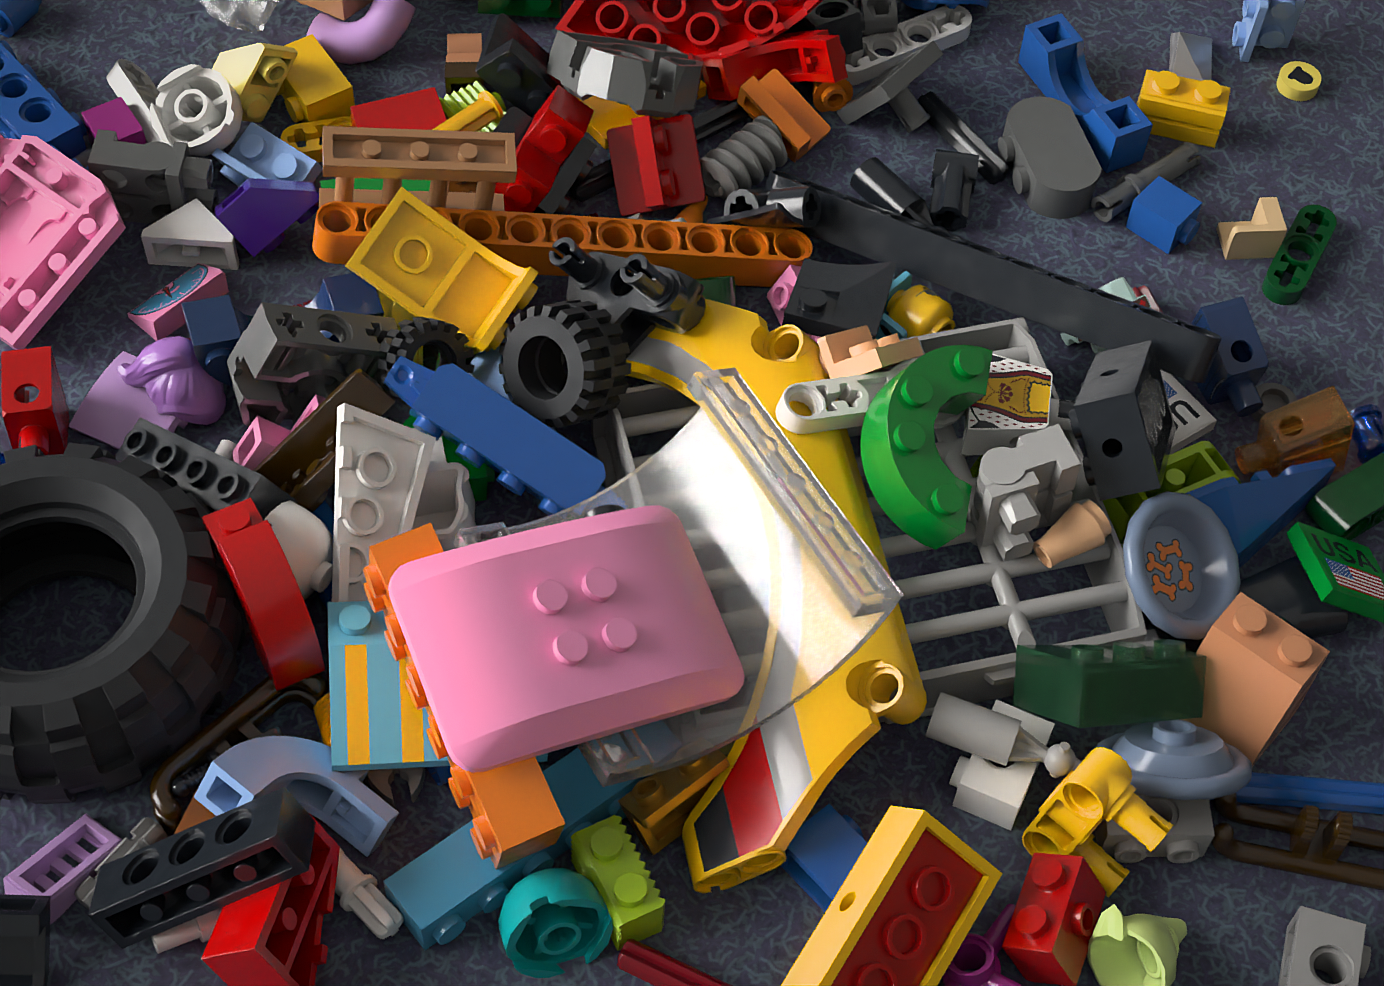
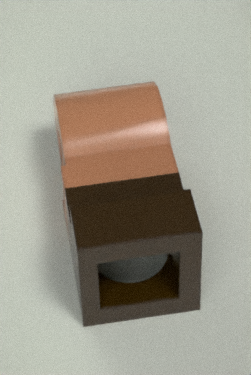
[445,33,484,95]

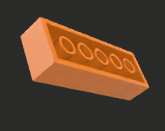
[363,522,565,870]

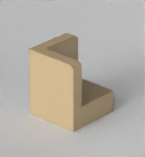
[1217,197,1287,260]

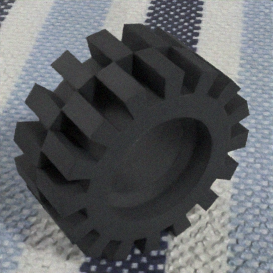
[378,317,475,401]

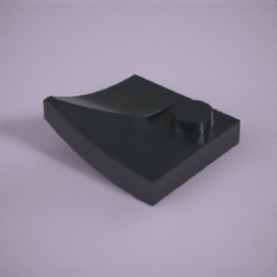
[782,258,897,339]

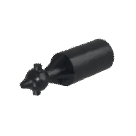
[850,157,949,233]

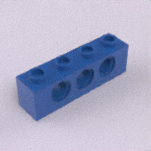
[0,40,87,159]

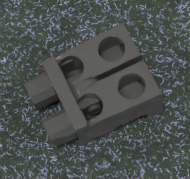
[87,129,219,224]

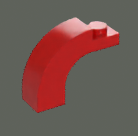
[702,30,848,101]
[202,498,325,691]

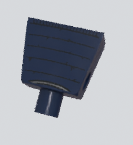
[1191,296,1269,417]

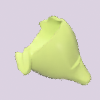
[1088,904,1187,986]

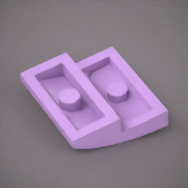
[68,351,188,450]

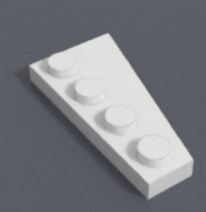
[332,403,436,602]

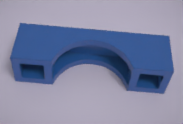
[1018,13,1153,173]

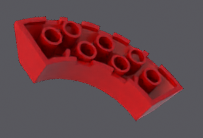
[555,0,823,63]

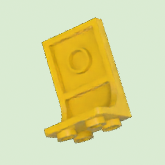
[345,187,538,354]

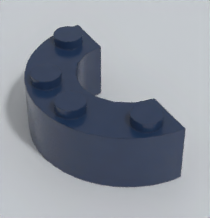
[181,273,384,387]

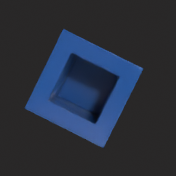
[1126,176,1202,254]

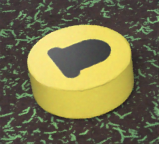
[1276,61,1321,101]

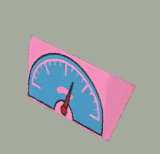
[127,263,229,341]

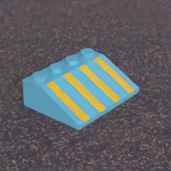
[328,601,548,771]

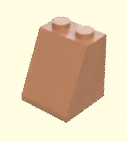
[1157,592,1330,767]

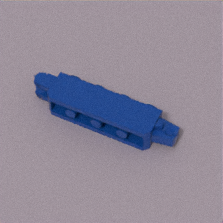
[384,356,628,523]

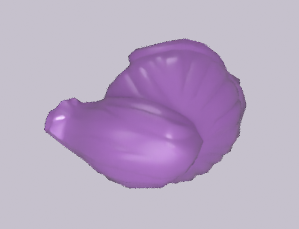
[118,336,226,425]

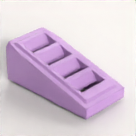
[3,814,122,925]

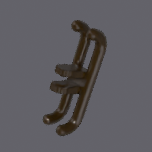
[150,673,329,834]
[1211,793,1384,890]

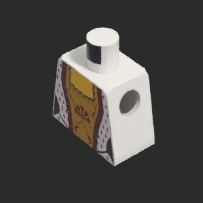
[961,354,1075,455]

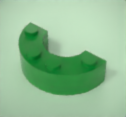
[860,345,993,550]

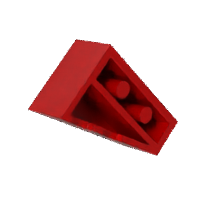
[201,813,340,986]

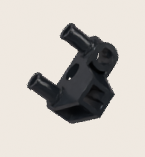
[549,237,706,359]

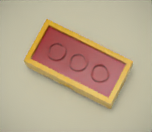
[781,806,1003,986]

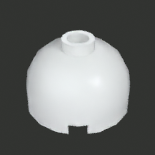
[150,64,243,156]
[264,500,333,600]

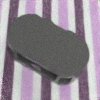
[998,96,1102,219]

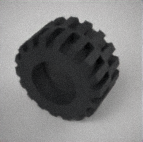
[499,299,631,428]

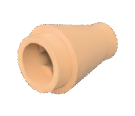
[1033,500,1112,568]

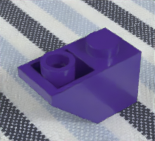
[215,178,319,257]

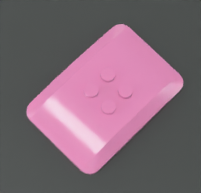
[388,505,745,772]

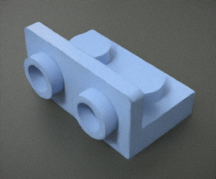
[1232,0,1306,62]
[212,121,323,186]

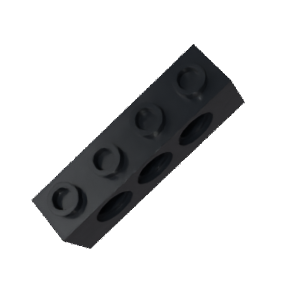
[115,417,298,526]
[88,787,316,949]

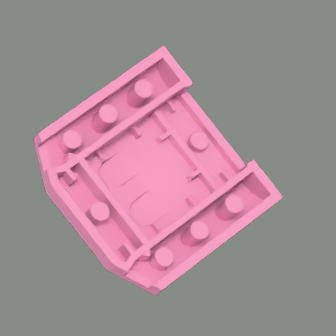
[0,134,126,350]

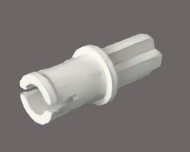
[335,848,404,939]

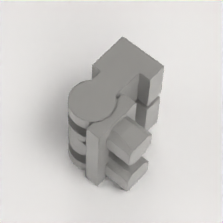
[970,424,1081,561]

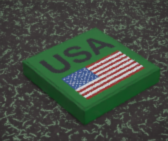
[1286,521,1384,623]

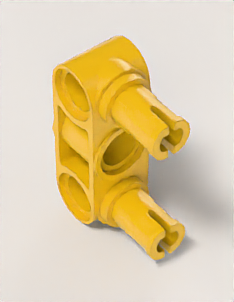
[1022,747,1173,897]

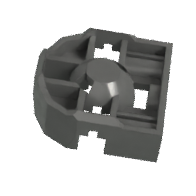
[547,30,704,118]
[227,302,398,427]

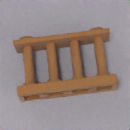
[319,126,517,211]

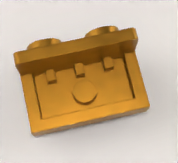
[618,738,730,855]

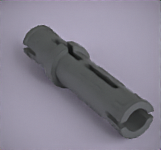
[1091,142,1201,222]

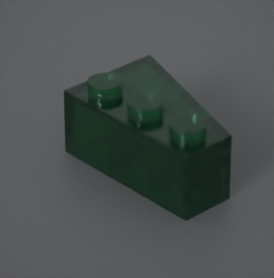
[1013,639,1207,728]

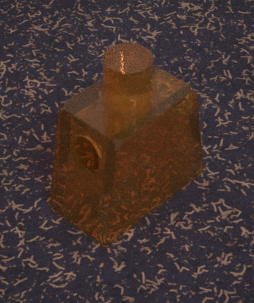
[1235,386,1355,478]

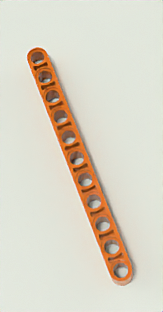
[312,201,813,287]

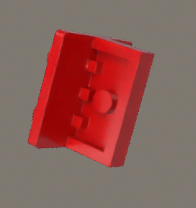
[606,114,706,216]

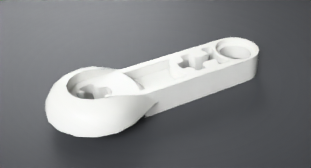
[775,358,966,434]

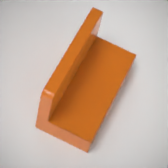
[737,69,831,162]

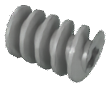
[700,115,787,201]

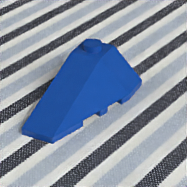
[1185,458,1336,568]

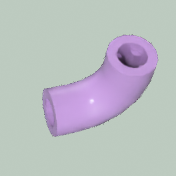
[306,0,416,65]

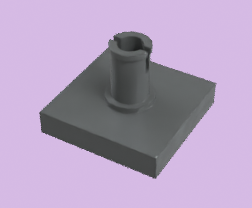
[836,40,943,133]

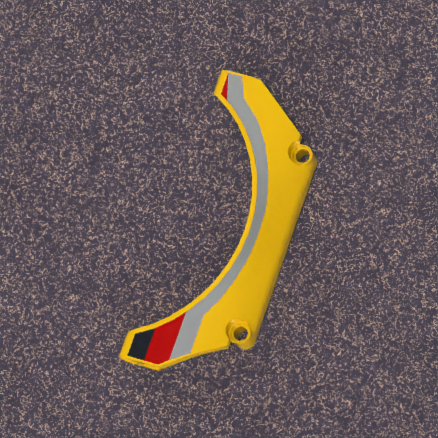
[625,299,927,893]

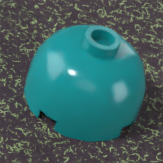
[498,868,613,979]

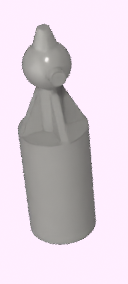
[925,692,1082,778]

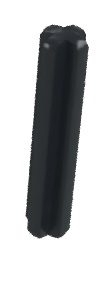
[917,91,1009,185]

